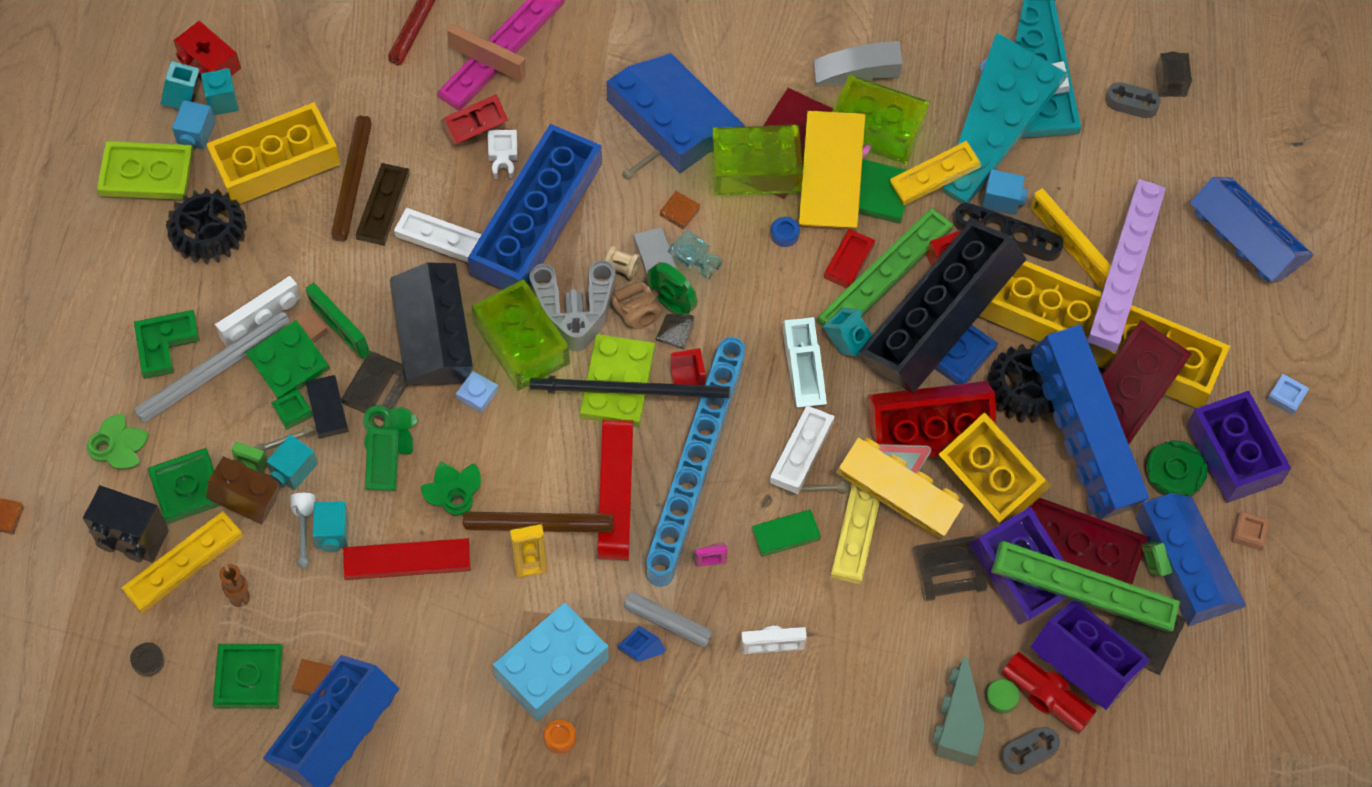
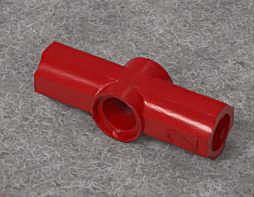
[1001,651,1097,734]

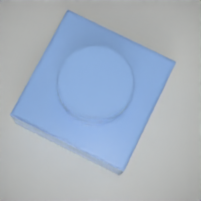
[456,371,498,413]

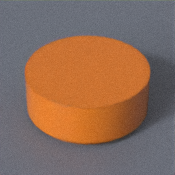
[544,719,576,754]

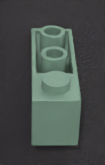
[932,657,985,767]

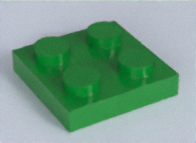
[246,319,331,399]

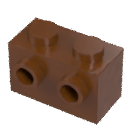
[206,456,280,525]

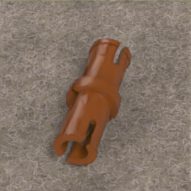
[219,564,250,607]

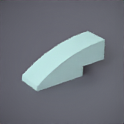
[782,317,827,408]

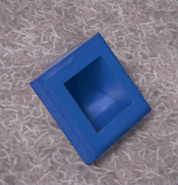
[617,625,666,662]

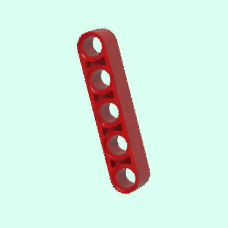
[597,419,633,560]

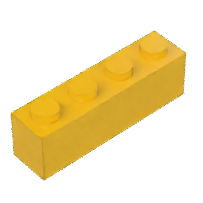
[835,437,964,539]

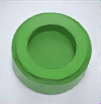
[986,679,1019,714]

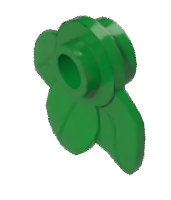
[363,405,418,454]
[420,462,481,516]

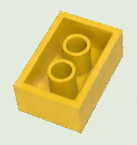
[939,413,1052,524]

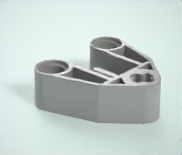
[529,260,616,352]

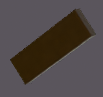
[355,163,410,246]

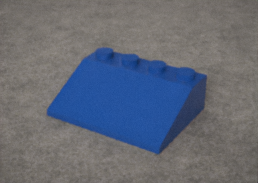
[607,53,744,173]

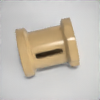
[605,246,641,280]

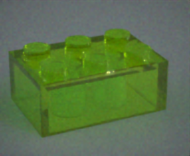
[833,74,930,165]
[711,125,803,195]
[472,279,570,391]

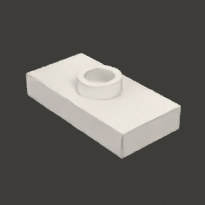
[740,626,807,654]

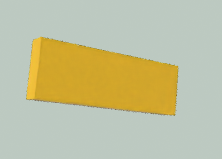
[890,141,981,206]
[510,524,547,578]

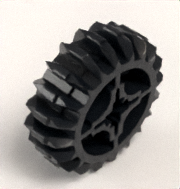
[166,188,247,264]
[987,343,1055,423]

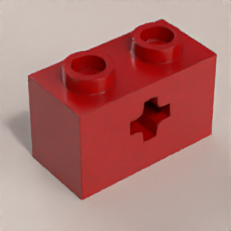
[174,21,241,81]

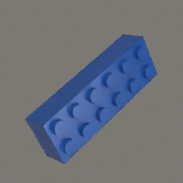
[468,123,602,298]
[1031,324,1150,520]

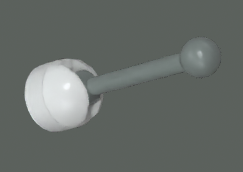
[290,493,315,568]

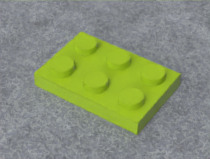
[97,141,194,200]
[580,334,655,428]

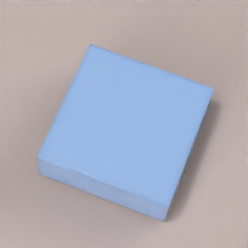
[1267,374,1309,415]

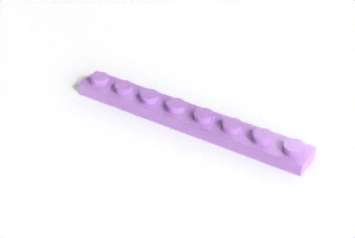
[1087,179,1166,352]

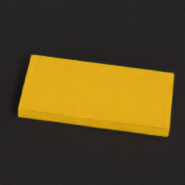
[799,111,866,230]

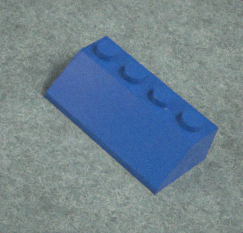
[1190,177,1314,282]
[1135,493,1246,627]
[263,655,400,787]

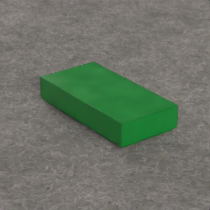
[365,428,400,491]
[752,509,821,557]

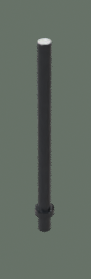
[530,375,731,399]

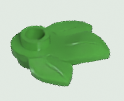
[87,414,149,469]

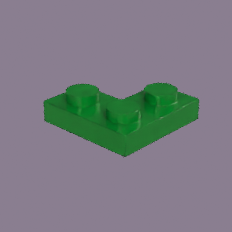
[134,310,200,379]

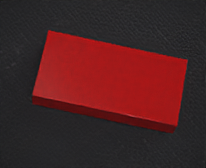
[824,229,875,288]

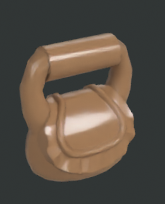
[611,281,662,328]

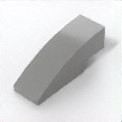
[814,41,902,86]

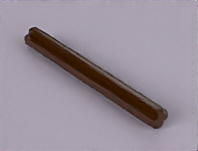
[331,115,372,241]
[463,511,615,533]

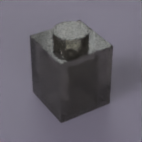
[1155,52,1192,97]

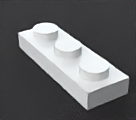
[394,208,482,263]
[215,276,301,347]
[770,406,835,494]

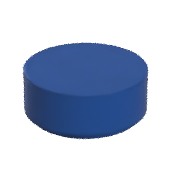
[770,217,800,247]

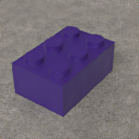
[1186,390,1291,503]
[969,506,1065,624]
[1030,600,1150,710]

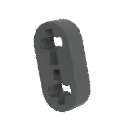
[1106,82,1161,118]
[1001,727,1060,775]

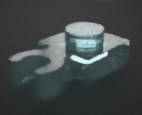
[668,229,723,279]

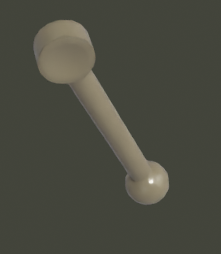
[622,149,661,180]
[254,426,316,452]
[785,481,849,496]

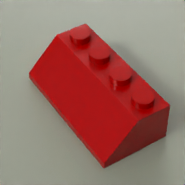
[868,381,996,458]

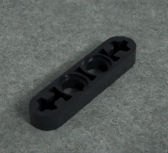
[953,203,1063,262]

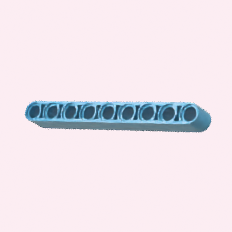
[646,337,745,587]

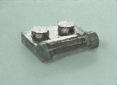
[341,350,408,422]
[913,536,987,602]

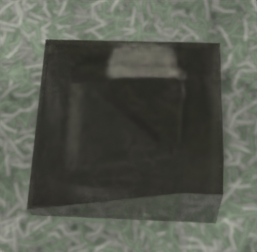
[656,314,694,350]

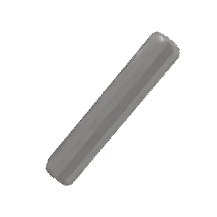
[624,592,712,647]

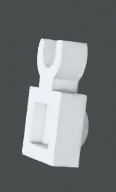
[488,130,517,179]

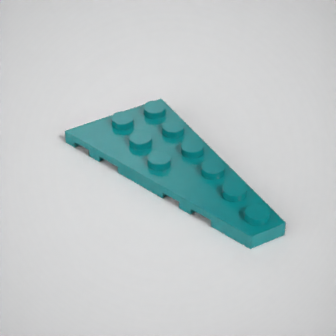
[1015,0,1081,138]
[943,32,1067,204]

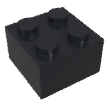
[83,485,169,563]

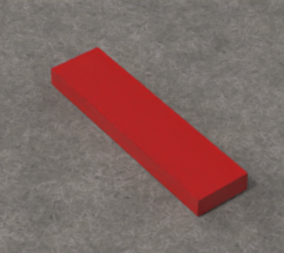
[343,538,471,580]

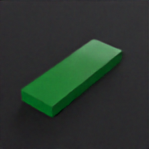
[305,282,371,359]

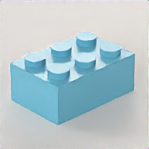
[493,602,609,722]

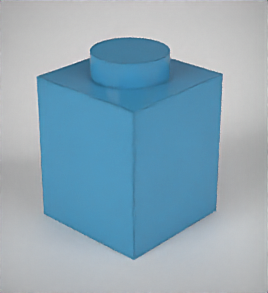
[172,100,215,150]
[982,169,1028,215]

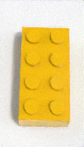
[206,102,341,204]

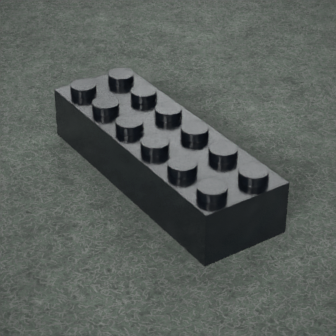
[859,220,1027,393]

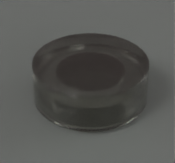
[130,642,165,677]

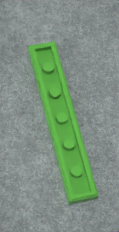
[816,208,954,327]
[991,541,1180,632]

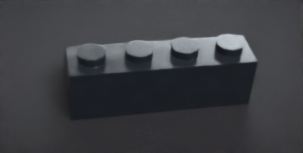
[389,262,473,384]

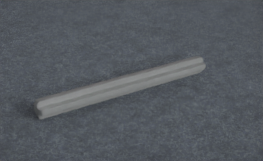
[134,311,290,423]

